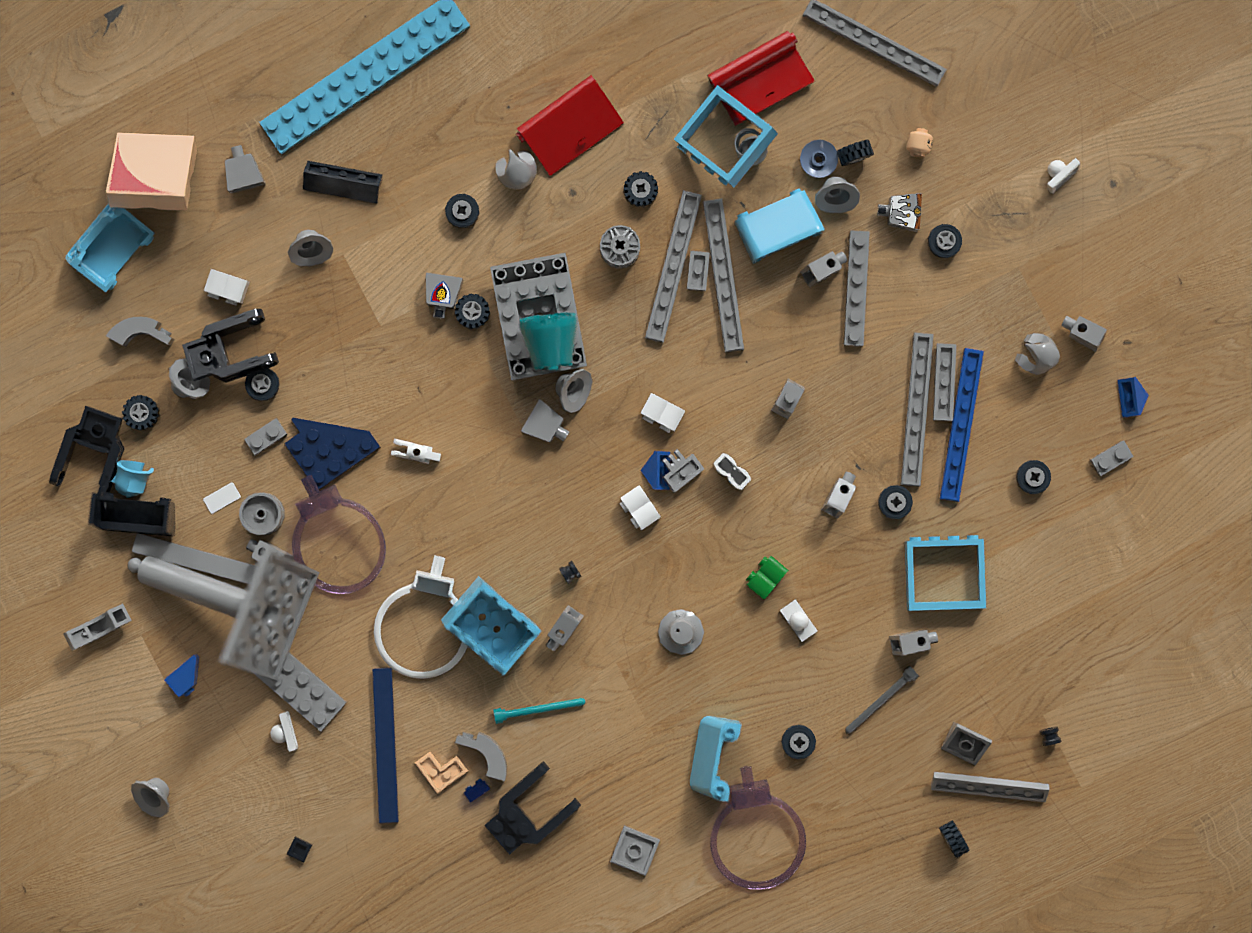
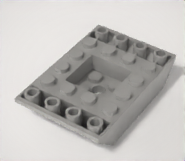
[490,253,587,380]

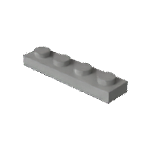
[933,343,956,421]

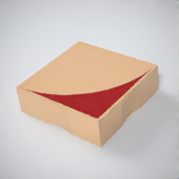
[106,133,197,211]

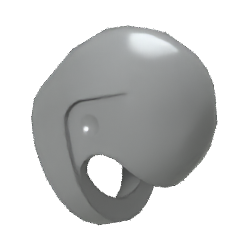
[735,128,768,165]

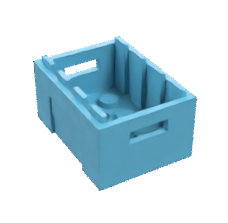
[441,576,541,675]

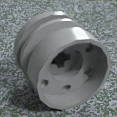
[600,225,640,269]

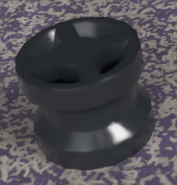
[559,561,582,584]
[1039,726,1062,746]

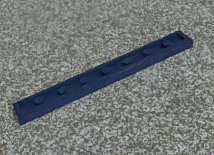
[372,668,399,823]

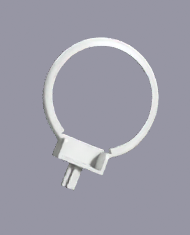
[374,555,467,679]

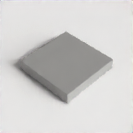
[610,825,660,876]

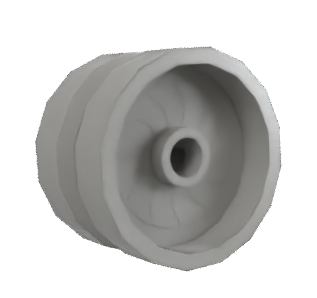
[239,493,285,535]

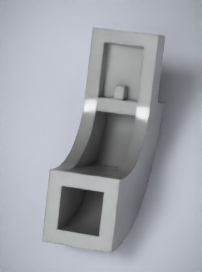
[106,317,175,347]
[63,604,132,651]
[455,732,507,781]

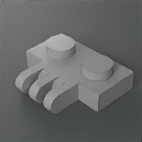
[662,449,704,493]

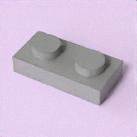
[687,251,710,291]
[244,418,287,455]
[1090,440,1134,476]

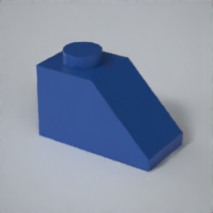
[164,654,199,697]

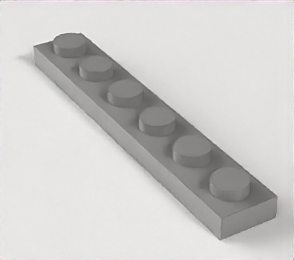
[844,231,870,346]
[931,772,1049,802]

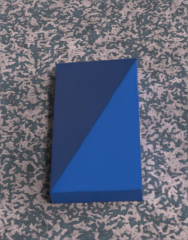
[1118,377,1149,418]
[641,451,671,490]

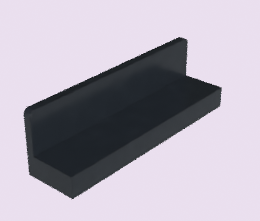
[303,161,383,204]

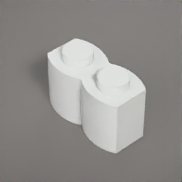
[204,269,250,306]
[641,393,685,433]
[713,453,751,490]
[619,485,661,530]

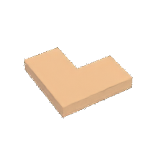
[415,751,469,794]

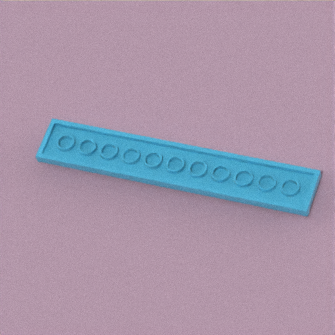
[259,0,470,155]

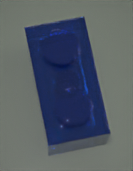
[464,778,491,803]

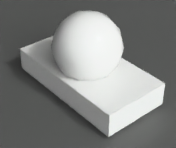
[1047,158,1080,194]
[780,599,817,642]
[270,711,298,752]

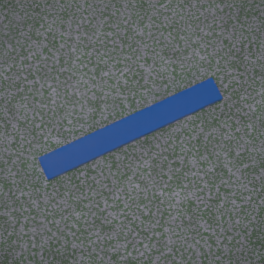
[939,348,984,502]

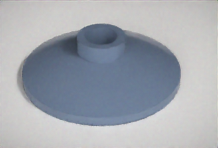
[800,140,838,178]

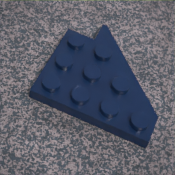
[284,417,380,491]

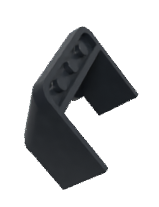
[88,493,176,537]

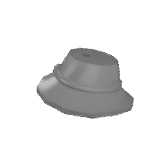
[815,177,860,213]
[288,230,333,266]
[169,358,210,399]
[555,369,593,413]
[658,609,704,655]
[131,778,170,817]

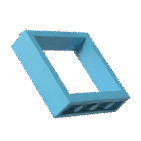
[674,85,778,187]
[905,535,986,611]

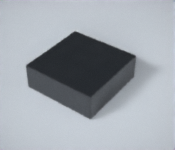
[287,836,313,862]

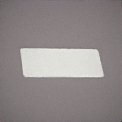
[203,482,241,514]

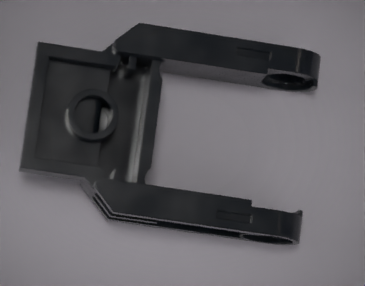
[182,309,279,383]
[49,406,125,496]
[484,761,581,855]

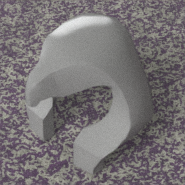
[496,149,537,189]
[1015,333,1060,375]

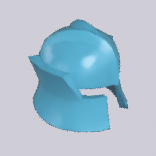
[111,460,154,498]

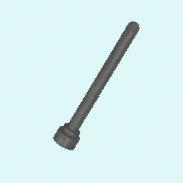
[845,665,920,734]

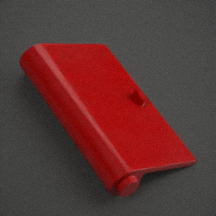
[707,31,815,126]
[516,75,624,176]

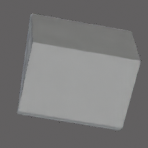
[941,722,992,765]

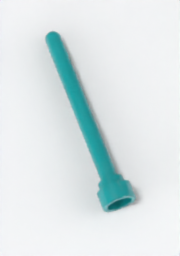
[493,698,586,724]

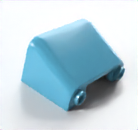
[734,188,825,264]
[65,204,155,292]
[690,716,741,801]

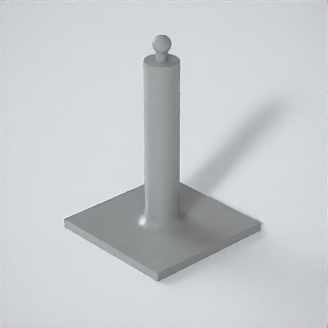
[127,548,320,681]

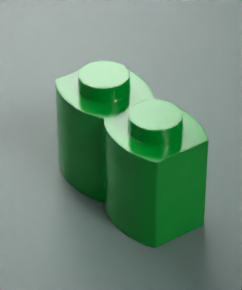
[745,556,789,600]

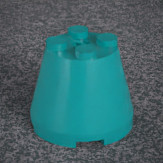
[519,313,577,370]

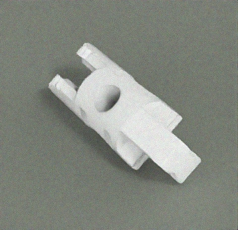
[391,439,441,464]

